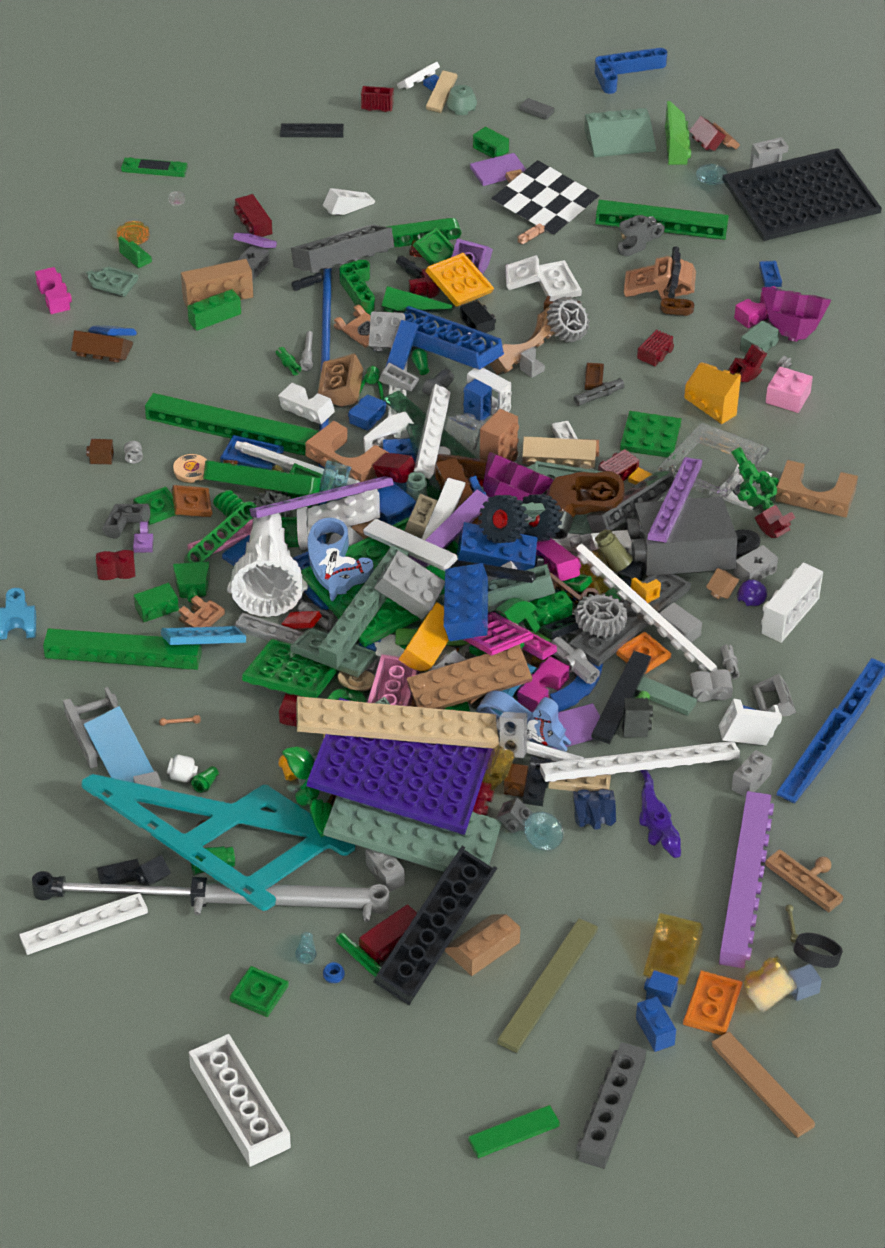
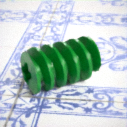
[213,490,251,526]

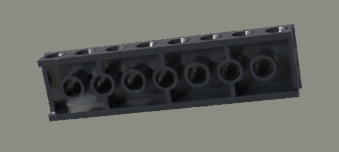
[373,845,497,1005]

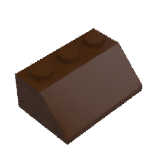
[71,330,133,363]

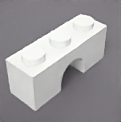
[278,383,335,424]

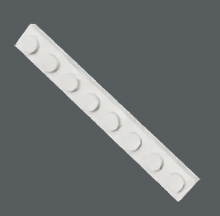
[414,384,451,480]

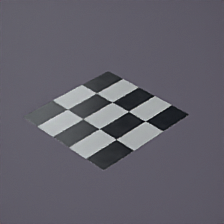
[491,160,600,235]

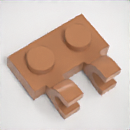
[179,595,225,627]

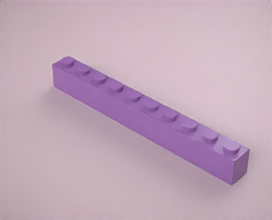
[719,791,774,968]

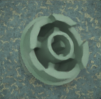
[446,85,477,115]

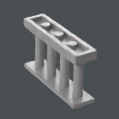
[63,687,118,768]

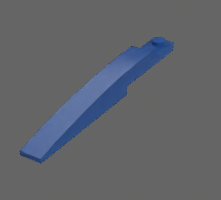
[777,658,885,804]

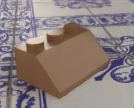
[318,353,363,407]
[445,914,520,976]

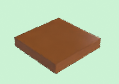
[172,485,212,517]

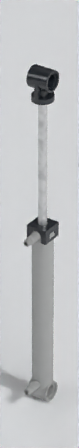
[32,871,389,922]

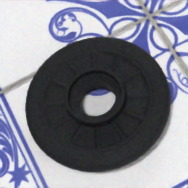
[735,529,761,556]

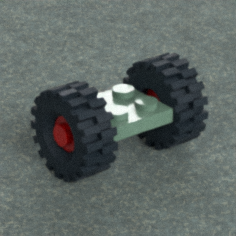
[479,494,562,543]

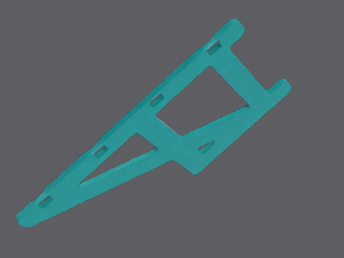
[81,774,356,911]

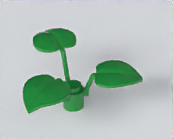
[282,747,333,837]

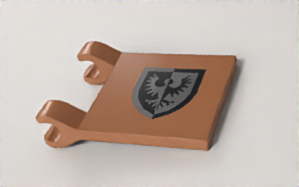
[334,304,371,348]

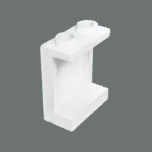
[719,699,782,745]

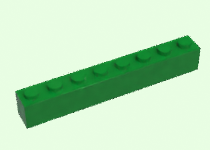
[595,199,729,240]
[43,628,202,670]

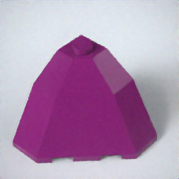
[762,287,831,342]
[483,452,554,501]

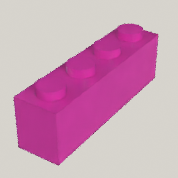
[536,538,581,581]

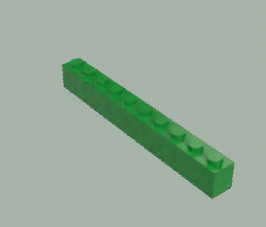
[145,393,319,456]

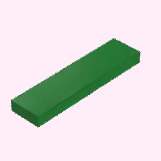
[468,1105,560,1159]

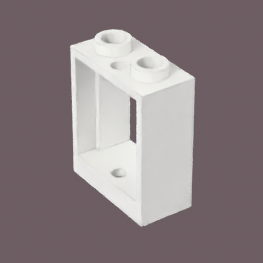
[467,368,512,415]

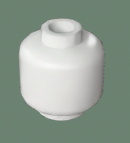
[167,755,198,783]

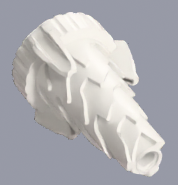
[227,513,308,617]

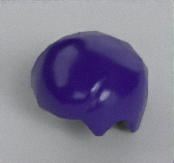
[737,579,767,606]

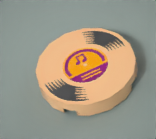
[173,454,207,483]

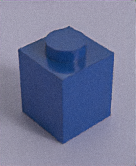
[644,970,679,1007]

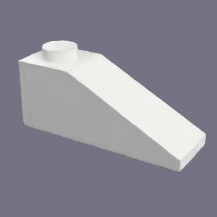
[323,188,375,215]
[363,412,414,452]

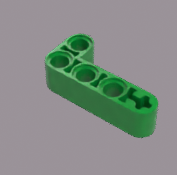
[339,260,375,315]

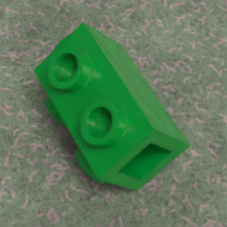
[530,590,573,627]

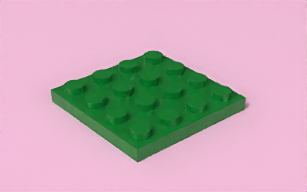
[242,639,338,698]

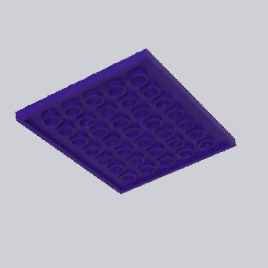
[306,698,492,835]

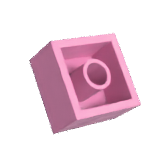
[766,367,813,413]

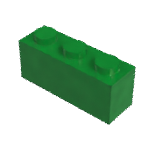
[187,289,241,331]

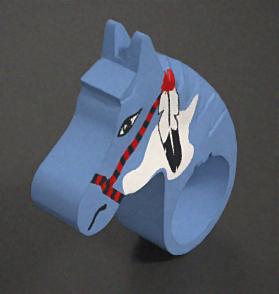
[307,518,374,601]
[476,691,571,752]

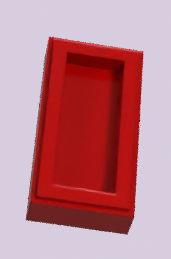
[281,611,322,629]

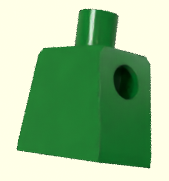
[173,562,210,603]

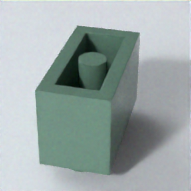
[740,321,779,354]

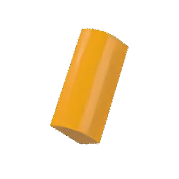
[398,602,449,671]

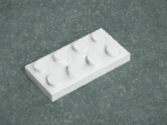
[307,489,380,535]

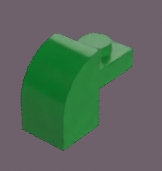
[496,598,541,632]

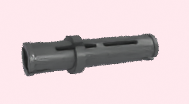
[574,378,625,406]

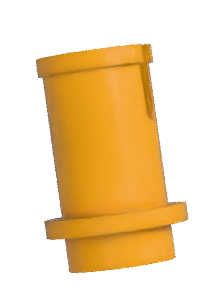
[278,755,297,781]

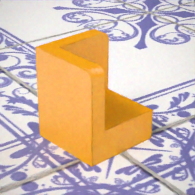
[631,577,661,603]

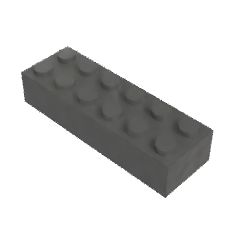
[291,224,394,273]

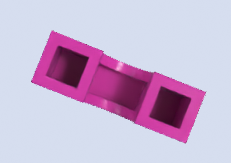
[35,267,72,314]
[734,286,776,329]
[517,657,569,712]

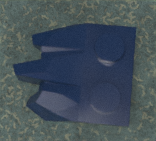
[573,789,616,830]

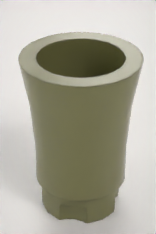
[595,529,633,572]

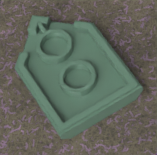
[86,266,139,297]

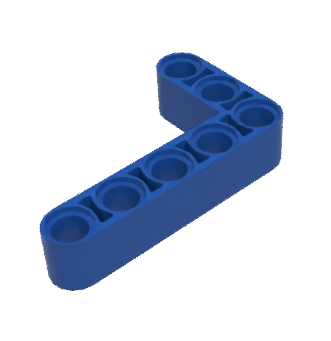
[594,48,667,94]

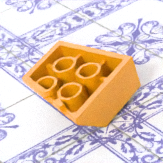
[684,362,741,424]

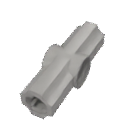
[551,637,600,684]

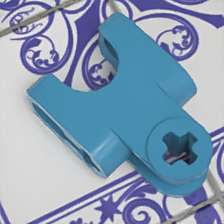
[0,588,36,640]

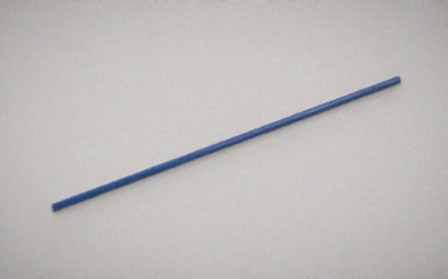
[317,268,332,544]

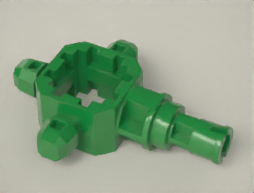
[731,447,779,511]

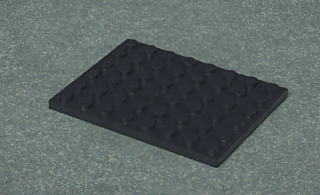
[722,148,882,241]

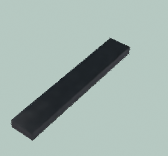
[591,651,652,744]

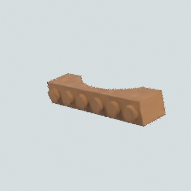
[490,307,555,375]

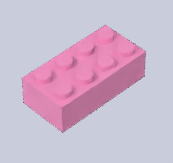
[368,654,420,706]

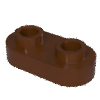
[660,298,695,316]

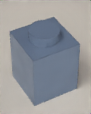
[785,964,822,1001]

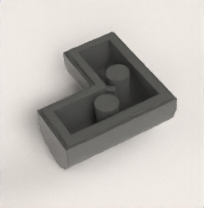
[102,504,150,539]

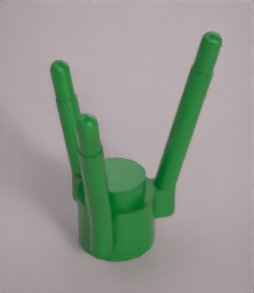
[359,366,384,401]

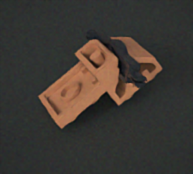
[624,246,696,300]

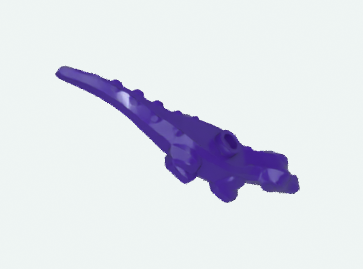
[639,769,681,858]

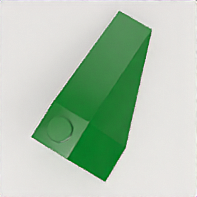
[381,286,452,313]

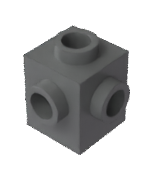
[496,798,533,834]

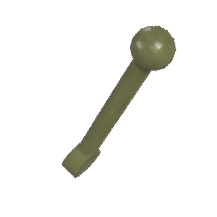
[785,904,798,943]

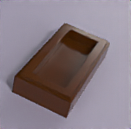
[585,363,604,390]

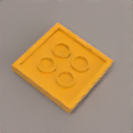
[425,253,494,307]

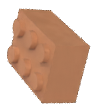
[480,409,519,462]

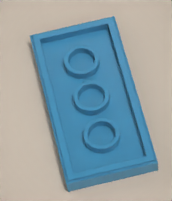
[161,626,246,645]
[84,706,154,783]

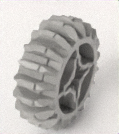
[546,296,590,343]
[575,593,627,638]

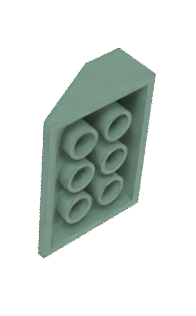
[584,108,656,157]

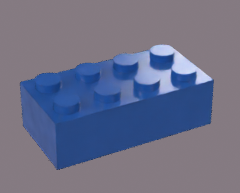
[457,522,537,570]
[444,563,488,641]

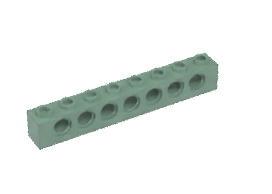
[319,545,409,669]

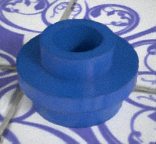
[323,962,345,983]

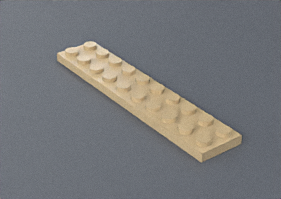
[296,696,499,749]

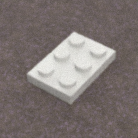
[538,260,582,301]

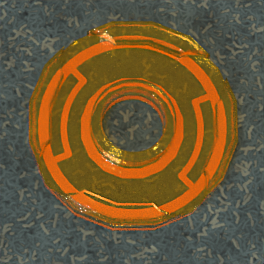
[117,221,150,245]

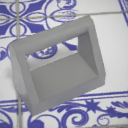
[752,673,796,717]

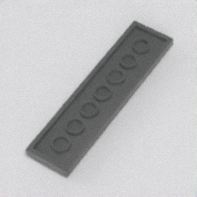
[568,574,691,667]

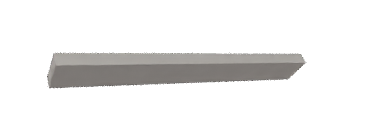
[234,612,381,674]

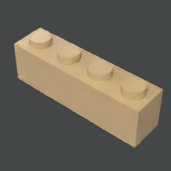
[522,436,596,469]

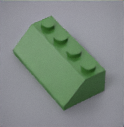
[665,101,691,165]

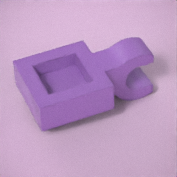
[133,522,154,553]

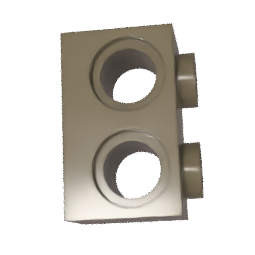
[405,494,437,539]

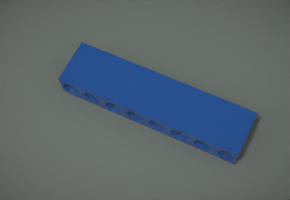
[403,306,504,370]

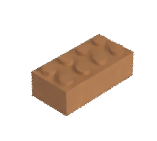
[181,259,253,307]

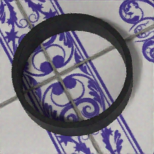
[793,932,843,968]

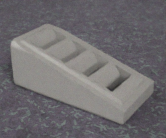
[379,363,420,391]

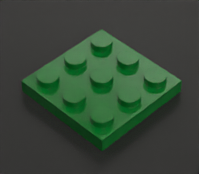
[620,411,682,458]

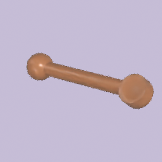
[159,715,201,726]

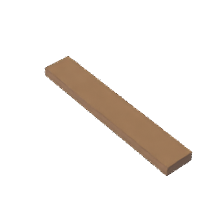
[712,1032,815,1138]

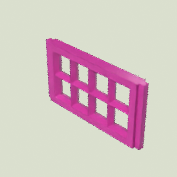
[463,612,534,656]

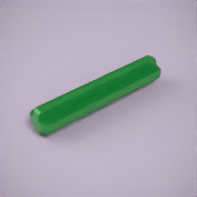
[336,933,382,977]

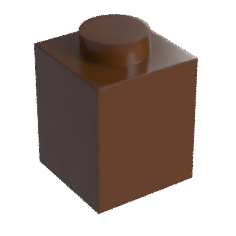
[86,439,114,465]
[504,763,528,797]

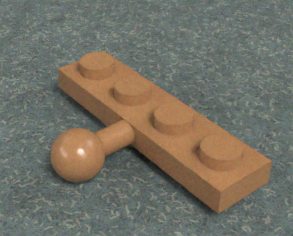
[765,849,843,912]

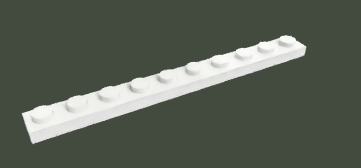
[576,543,717,672]
[540,741,740,782]

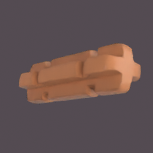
[517,223,545,244]

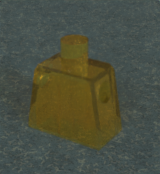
[482,746,515,790]

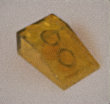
[643,913,704,985]

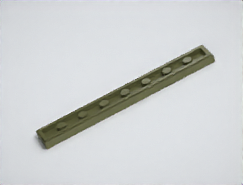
[498,918,598,1053]

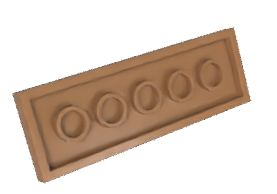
[407,644,532,709]

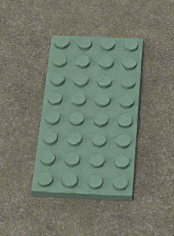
[323,796,502,872]

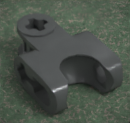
[618,215,665,257]

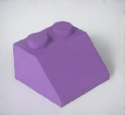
[452,239,493,274]

